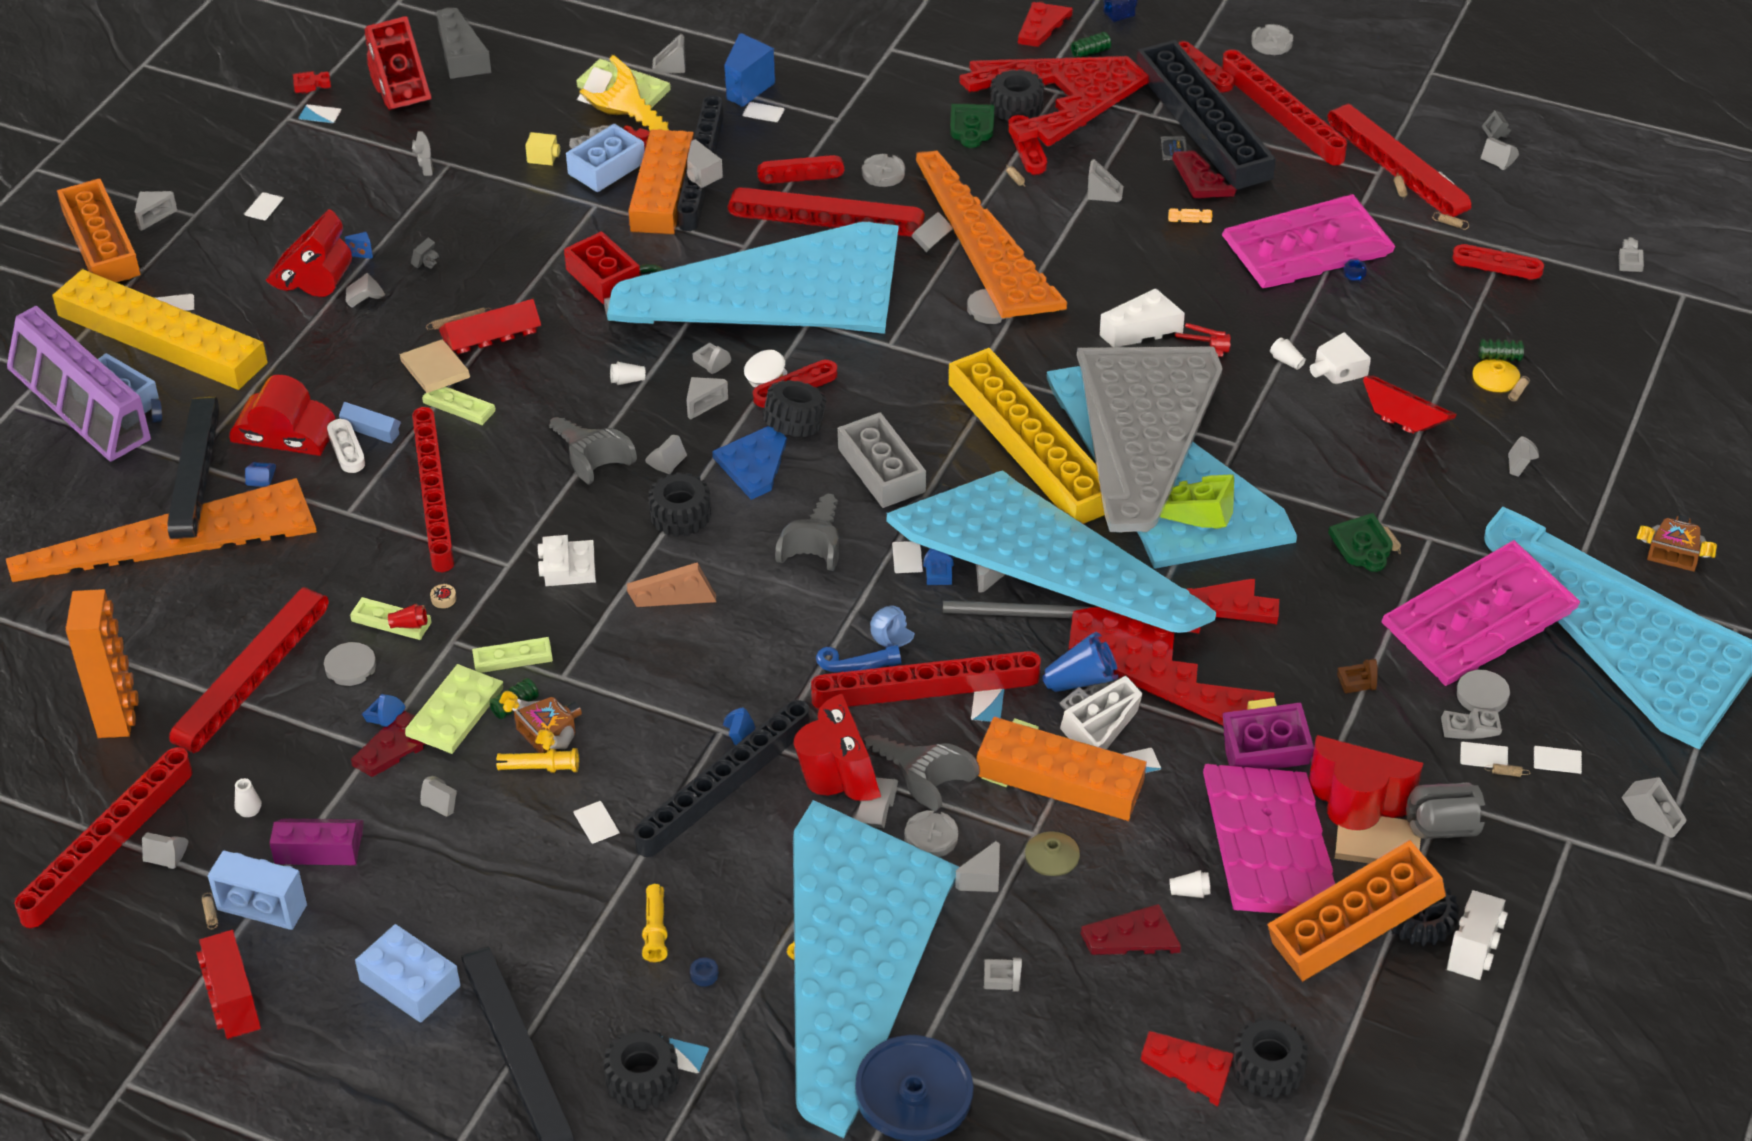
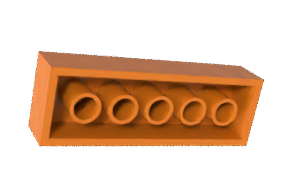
[629,129,694,234]
[57,179,141,282]
[66,589,139,738]
[976,717,1147,821]
[1267,840,1446,982]

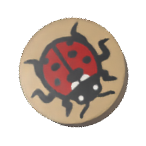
[430,584,457,608]

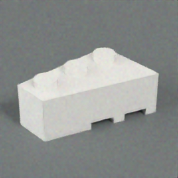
[1100,288,1185,348]
[1060,676,1142,749]
[1447,890,1508,980]

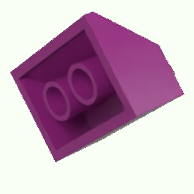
[1223,703,1314,770]
[269,819,364,865]

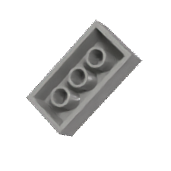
[838,412,926,508]

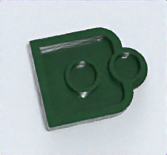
[950,104,994,148]
[1328,513,1393,572]

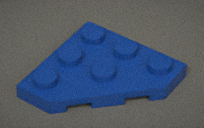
[712,426,787,500]

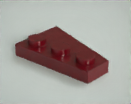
[1172,151,1236,198]
[351,710,425,777]
[1081,904,1181,955]

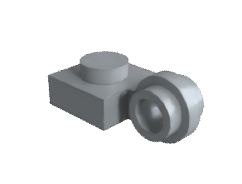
[1619,237,1644,272]

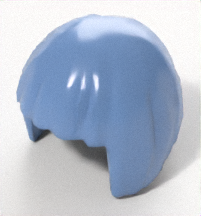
[870,606,915,647]

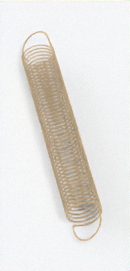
[426,308,491,330]

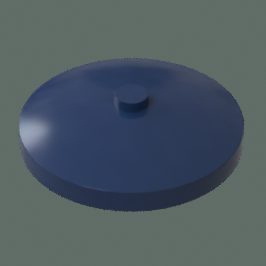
[855,1035,973,1141]

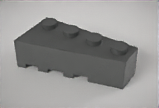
[436,8,491,79]

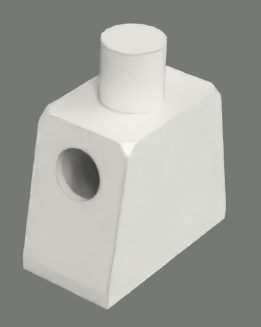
[1310,332,1371,384]

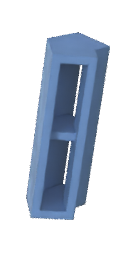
[339,402,401,444]

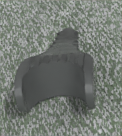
[549,417,637,485]
[775,494,839,571]
[864,735,979,811]

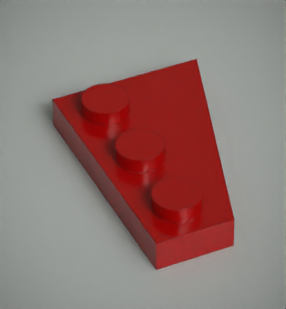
[1018,2,1073,47]
[1141,1031,1233,1106]

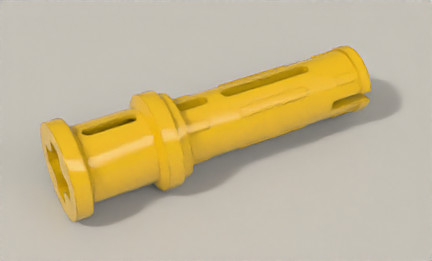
[496,748,579,773]
[642,884,667,962]

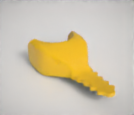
[579,55,669,131]

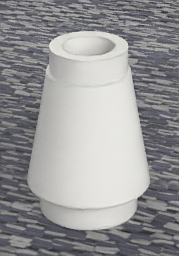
[1270,338,1306,370]
[610,362,645,385]
[234,779,262,817]
[1170,870,1211,898]

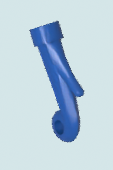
[816,645,902,672]

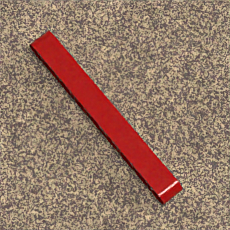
[1222,50,1347,165]
[1327,104,1471,217]
[728,188,925,236]
[412,407,454,572]
[169,587,329,753]
[811,651,1041,709]
[14,747,193,928]

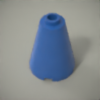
[1043,632,1118,692]

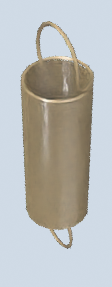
[1006,165,1025,186]
[1394,173,1407,199]
[1433,212,1469,229]
[1509,376,1530,401]
[1383,526,1401,554]
[1484,763,1530,777]
[202,893,218,929]

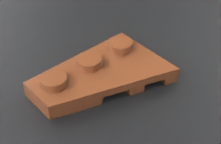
[627,562,716,607]

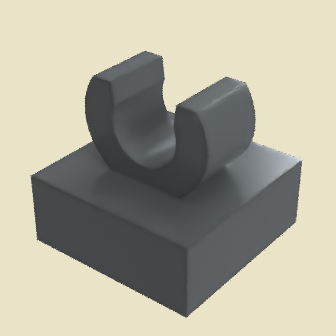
[1482,110,1511,140]
[411,238,439,269]

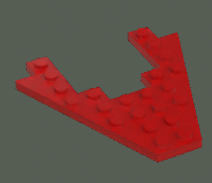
[960,56,1149,147]
[1068,579,1279,726]

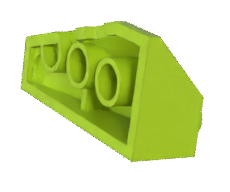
[1160,474,1234,529]

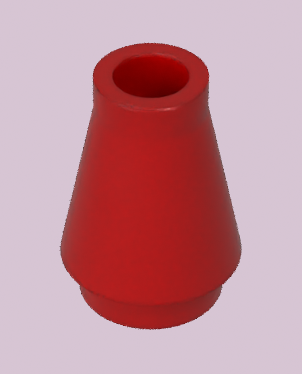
[388,604,428,629]

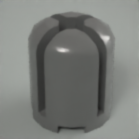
[1406,782,1485,839]

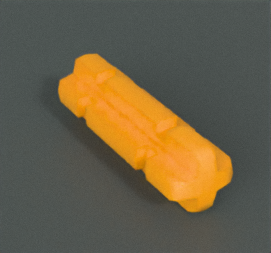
[1168,209,1212,223]

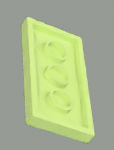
[577,59,670,108]
[406,664,503,754]

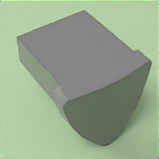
[1481,137,1519,170]
[346,273,385,307]
[693,342,731,374]
[645,435,687,474]
[1508,436,1539,477]
[421,776,457,817]
[142,833,188,869]
[984,957,1022,991]

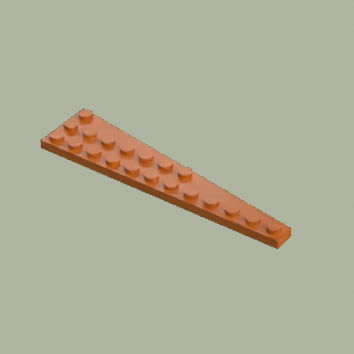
[916,151,1067,318]
[6,478,317,582]

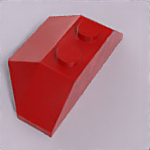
[1363,375,1457,434]

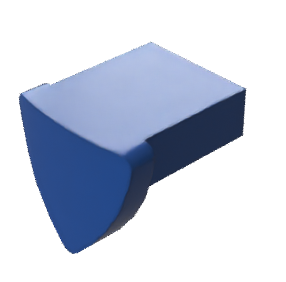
[923,548,954,585]
[362,694,405,727]
[723,708,756,746]

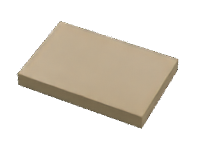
[400,339,470,393]
[1335,816,1421,863]

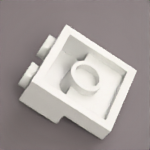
[538,535,596,586]

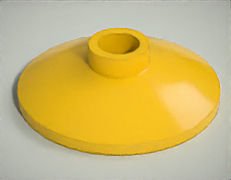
[1472,359,1520,392]

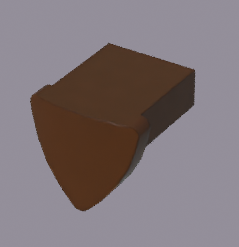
[1337,659,1378,693]

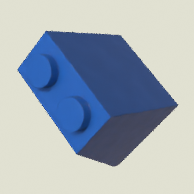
[725,33,775,107]

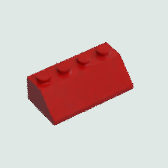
[439,299,541,355]

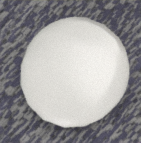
[744,350,787,388]

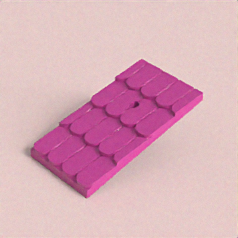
[1222,194,1396,288]
[1381,540,1580,686]
[1203,764,1335,914]

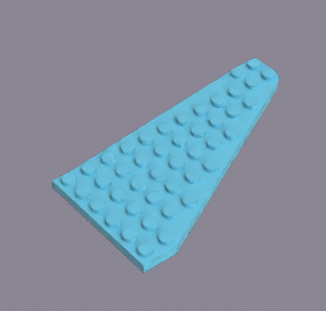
[607,222,898,334]
[1047,366,1297,569]
[886,470,1216,633]
[1484,507,1752,750]
[793,800,959,1138]

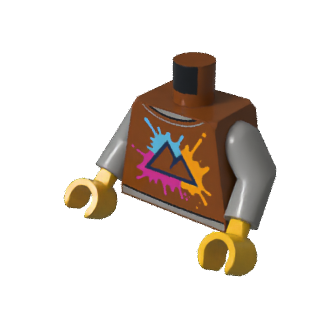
[1636,515,1717,572]
[499,691,582,753]

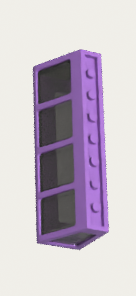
[7,306,151,462]

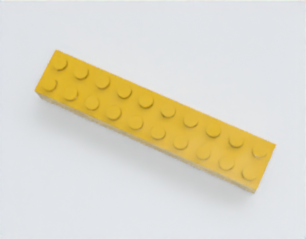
[52,269,268,390]
[949,348,1105,524]

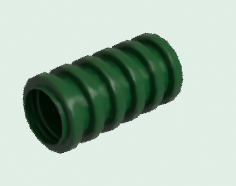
[1071,32,1111,58]
[1479,339,1524,361]
[489,678,539,719]

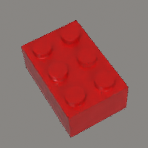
[564,231,640,305]
[196,930,261,1039]

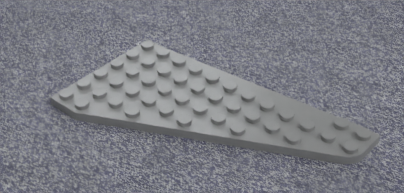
[1076,347,1223,533]

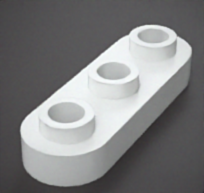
[327,419,365,473]

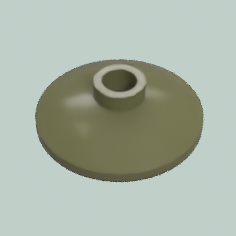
[1025,831,1080,876]

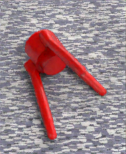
[1175,323,1230,357]

